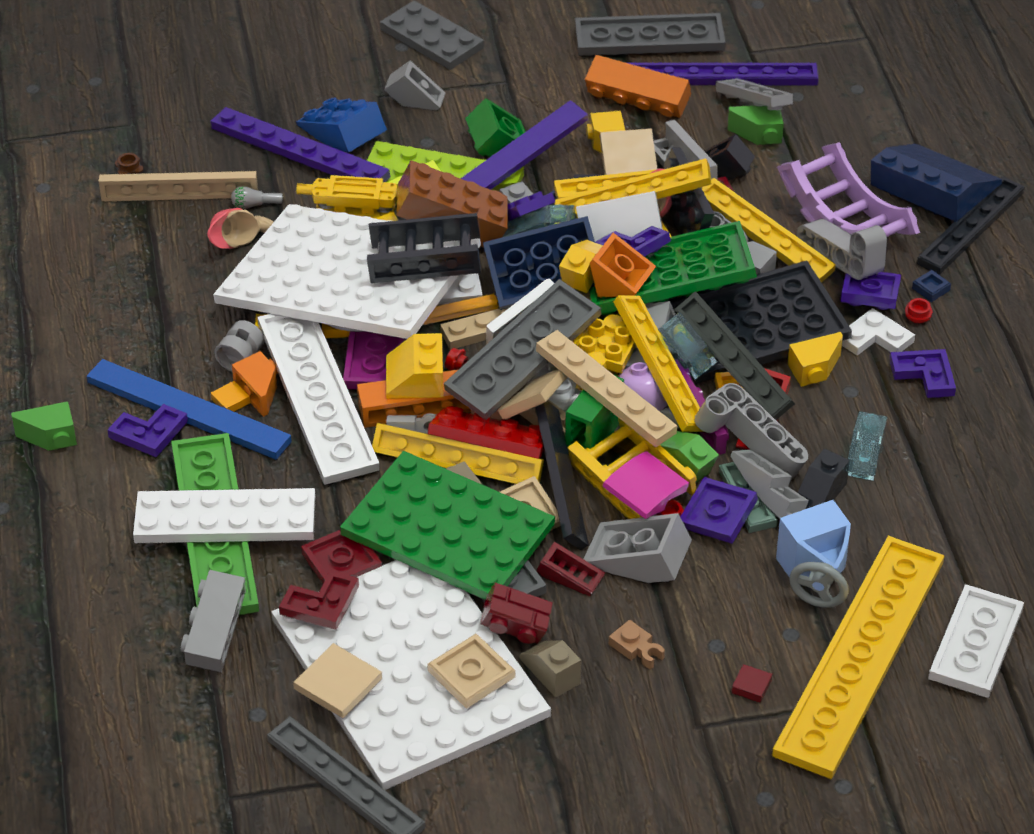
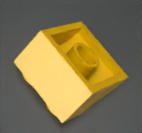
[386,333,443,399]

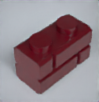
[480,582,553,644]

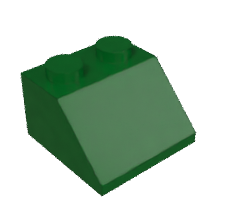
[465,98,525,157]

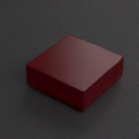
[732,664,772,703]

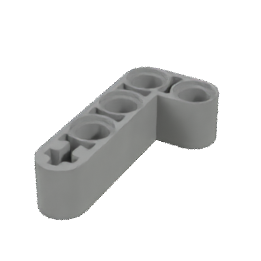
[797,218,887,280]
[694,383,808,480]

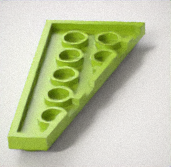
[367,141,524,192]

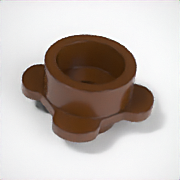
[115,153,143,174]

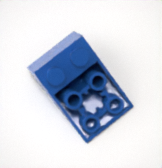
[296,98,387,152]

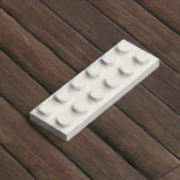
[133,488,316,543]

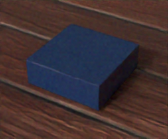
[912,270,951,302]

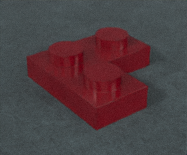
[279,570,359,630]

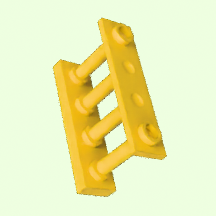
[567,418,697,519]

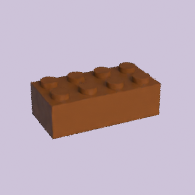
[396,160,508,247]

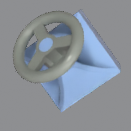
[776,500,851,608]

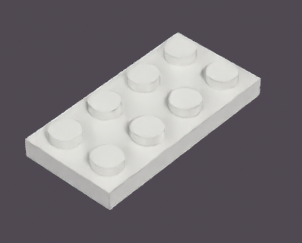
[928,584,1024,698]

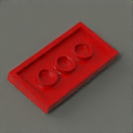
[428,406,545,459]

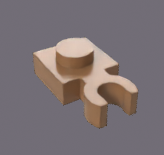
[609,619,665,669]

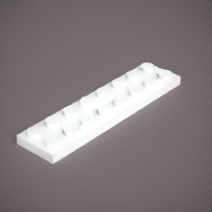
[258,314,380,485]

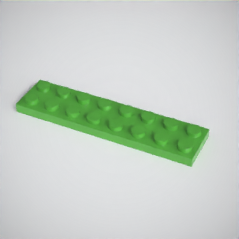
[171,433,259,615]

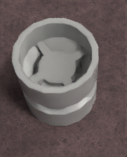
[214,320,265,371]

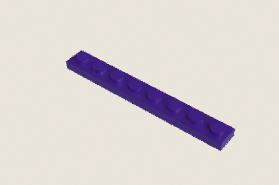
[211,107,390,182]

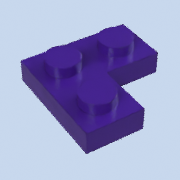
[508,191,555,221]
[595,226,671,256]
[889,349,956,398]
[107,404,188,457]

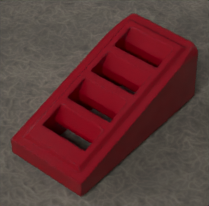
[536,542,605,596]

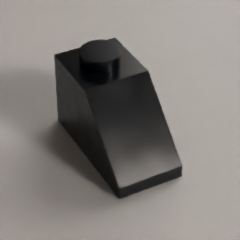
[704,134,755,181]
[798,448,850,509]

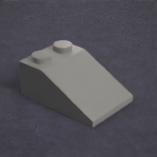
[584,513,692,583]

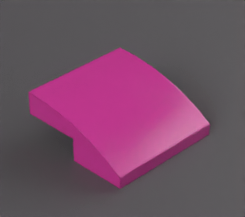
[602,451,689,519]

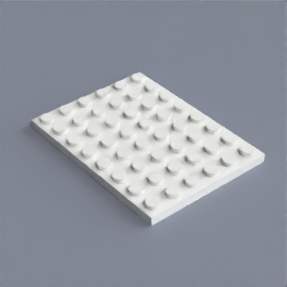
[213,204,481,339]
[271,560,551,790]

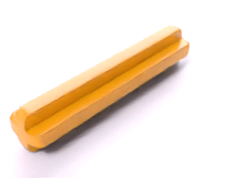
[423,294,498,325]

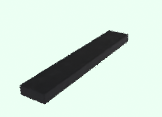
[917,176,1025,275]
[535,401,589,550]

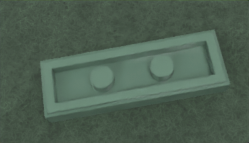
[719,462,777,533]

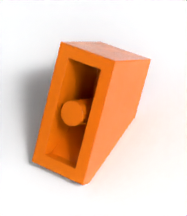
[232,351,278,417]

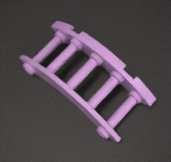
[777,142,920,237]

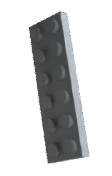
[575,13,725,56]
[444,279,601,420]

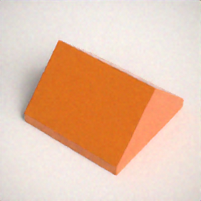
[590,233,656,297]

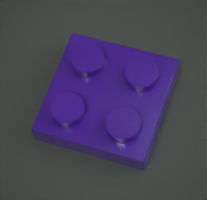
[841,272,901,310]
[680,477,758,544]

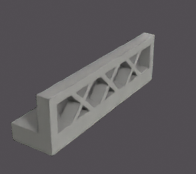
[653,120,717,188]

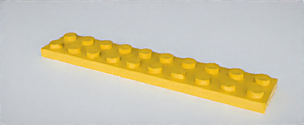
[772,536,944,779]

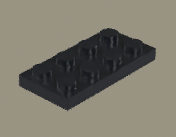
[664,148,714,235]

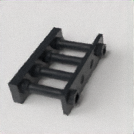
[367,213,481,283]

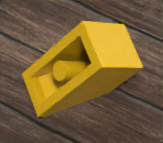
[586,111,625,153]
[559,240,603,293]
[787,332,843,387]

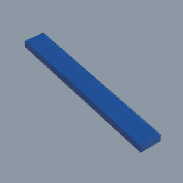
[86,359,292,460]

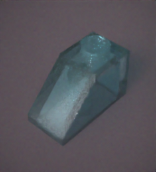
[658,312,717,379]
[848,411,887,481]

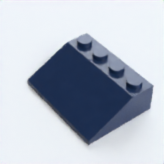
[871,144,1002,222]
[483,216,595,310]

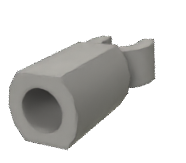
[386,413,436,434]

